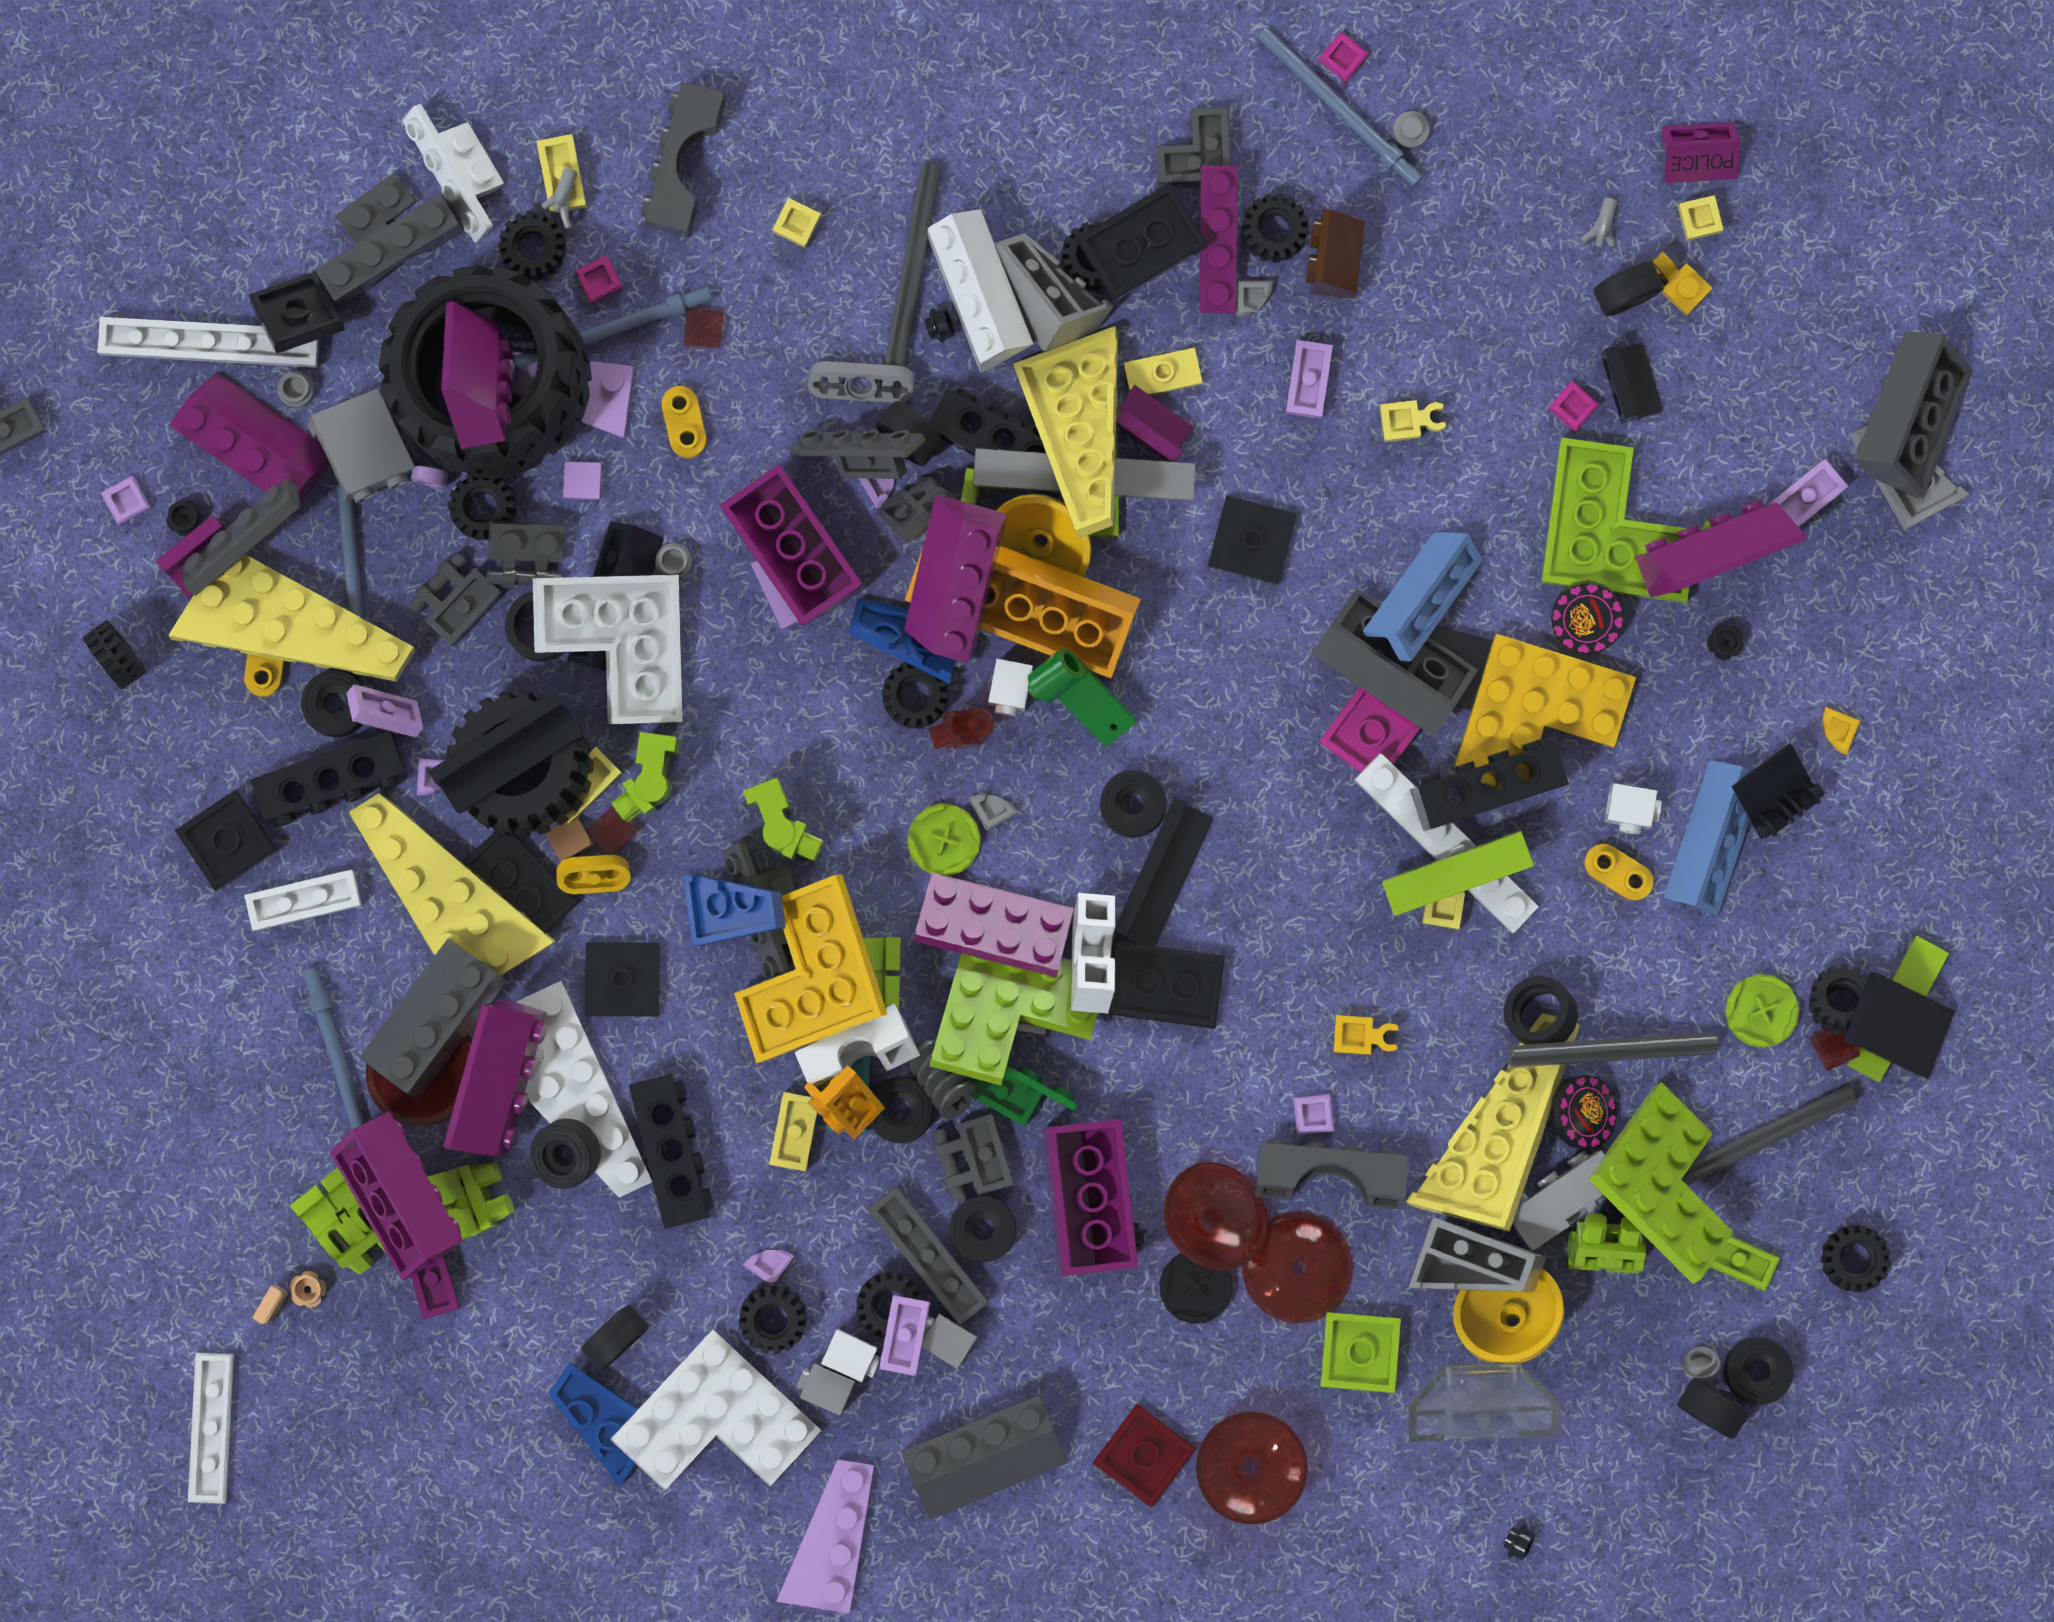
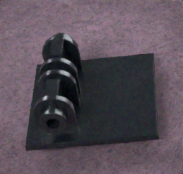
[1731,743,1825,840]

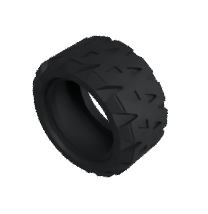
[379,265,592,478]

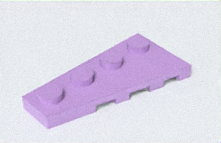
[508,352,634,439]
[776,1459,874,1614]

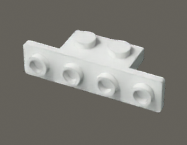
[403,104,504,243]

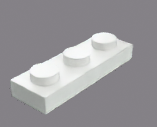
[244,870,362,931]

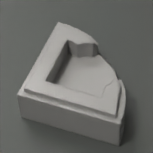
[1236,281,1273,318]
[969,794,1018,831]

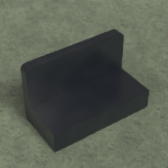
[1601,343,1663,424]

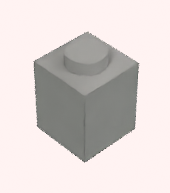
[922,1313,977,1369]
[796,1362,856,1415]

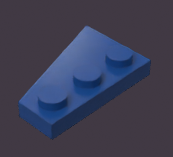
[849,598,956,684]
[683,874,786,947]
[548,1362,638,1488]

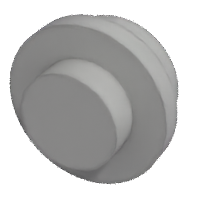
[1393,111,1430,148]
[277,371,314,408]
[655,543,692,579]
[1683,1347,1721,1382]

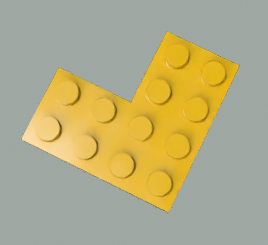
[1451,633,1636,787]
[734,874,888,1063]

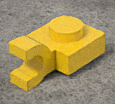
[1652,251,1713,315]

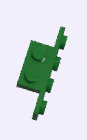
[969,1058,1079,1127]

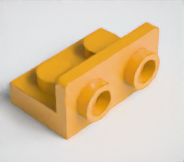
[804,1066,885,1140]

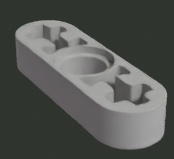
[808,361,915,403]

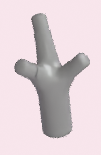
[542,168,577,229]
[1581,198,1618,247]

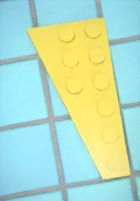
[1013,326,1118,538]
[168,554,415,682]
[349,793,556,977]
[1406,1013,1580,1232]

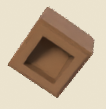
[545,817,595,862]

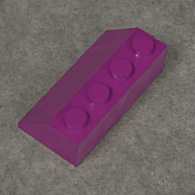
[441,301,513,449]
[169,372,330,513]
[719,464,865,627]
[904,494,1008,663]
[1635,499,1806,597]
[443,999,548,1157]
[329,1111,463,1281]
[1043,1119,1138,1276]

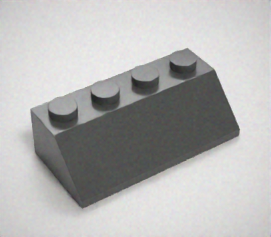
[1855,331,1973,499]
[1312,588,1478,736]
[360,938,507,1100]
[901,1394,1067,1519]

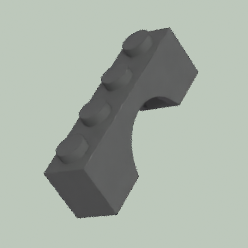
[641,82,726,238]
[315,194,464,308]
[1255,1139,1408,1210]

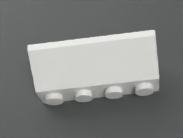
[927,209,1033,373]

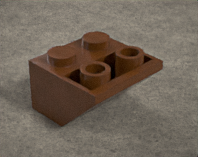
[1305,209,1365,299]

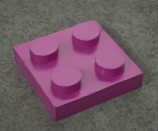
[1319,687,1420,773]

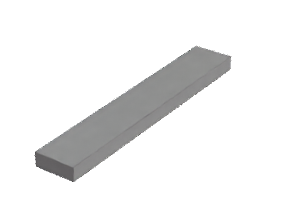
[973,448,1195,502]

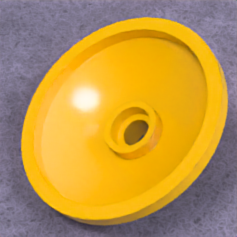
[996,494,1092,577]
[1453,1269,1565,1365]

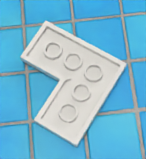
[533,575,682,724]
[611,1330,822,1490]

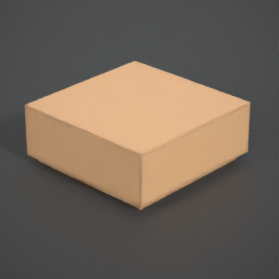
[252,1285,288,1324]

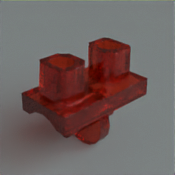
[928,708,994,749]

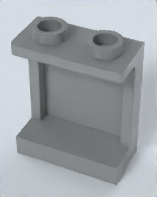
[307,388,415,504]

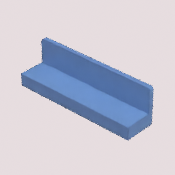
[1363,532,1483,661]
[1664,760,1751,916]

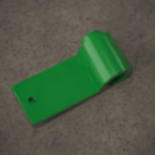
[1028,648,1138,747]

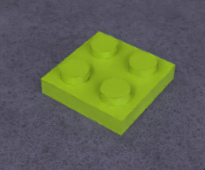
[1320,1312,1401,1393]

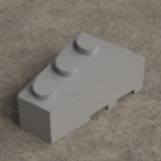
[995,233,1113,352]
[1512,1149,1607,1251]
[1409,1217,1546,1292]

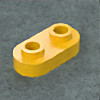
[661,386,707,459]
[244,654,285,697]
[1584,844,1653,901]
[556,855,631,894]

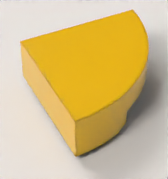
[1822,707,1860,755]

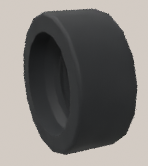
[504,592,565,662]
[1503,975,1578,1045]

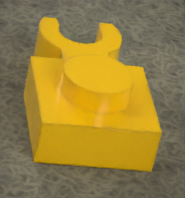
[1333,1015,1399,1055]

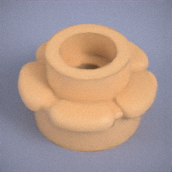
[290,1271,326,1308]

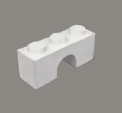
[1071,893,1115,1013]
[795,1003,920,1092]

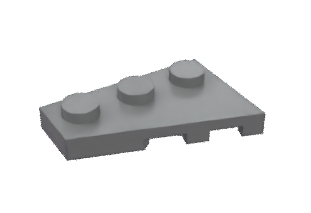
[1850,425,1969,531]

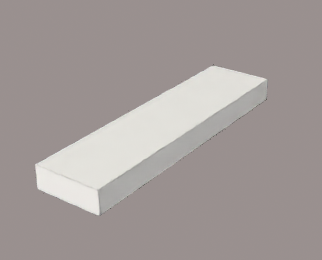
[188,1353,234,1504]

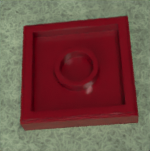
[1092,1403,1196,1508]

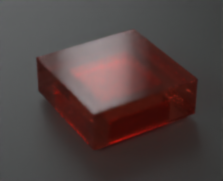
[684,309,723,349]
[586,806,638,855]
[1809,1029,1860,1071]

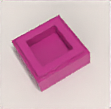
[1318,31,1369,83]
[574,255,624,305]
[1548,380,1600,432]

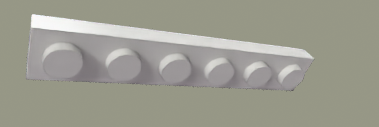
[97,317,320,368]
[1354,753,1539,933]

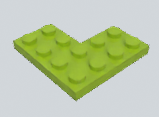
[1541,437,1690,604]
[929,954,1098,1085]
[1588,1082,1733,1284]

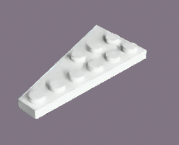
[467,981,652,1198]

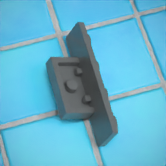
[789,429,926,479]
[723,841,796,980]

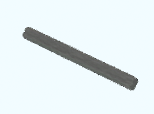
[884,162,941,367]
[1507,1032,1719,1068]
[1681,1086,1858,1186]

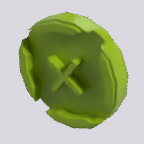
[907,803,981,876]
[1725,974,1800,1048]

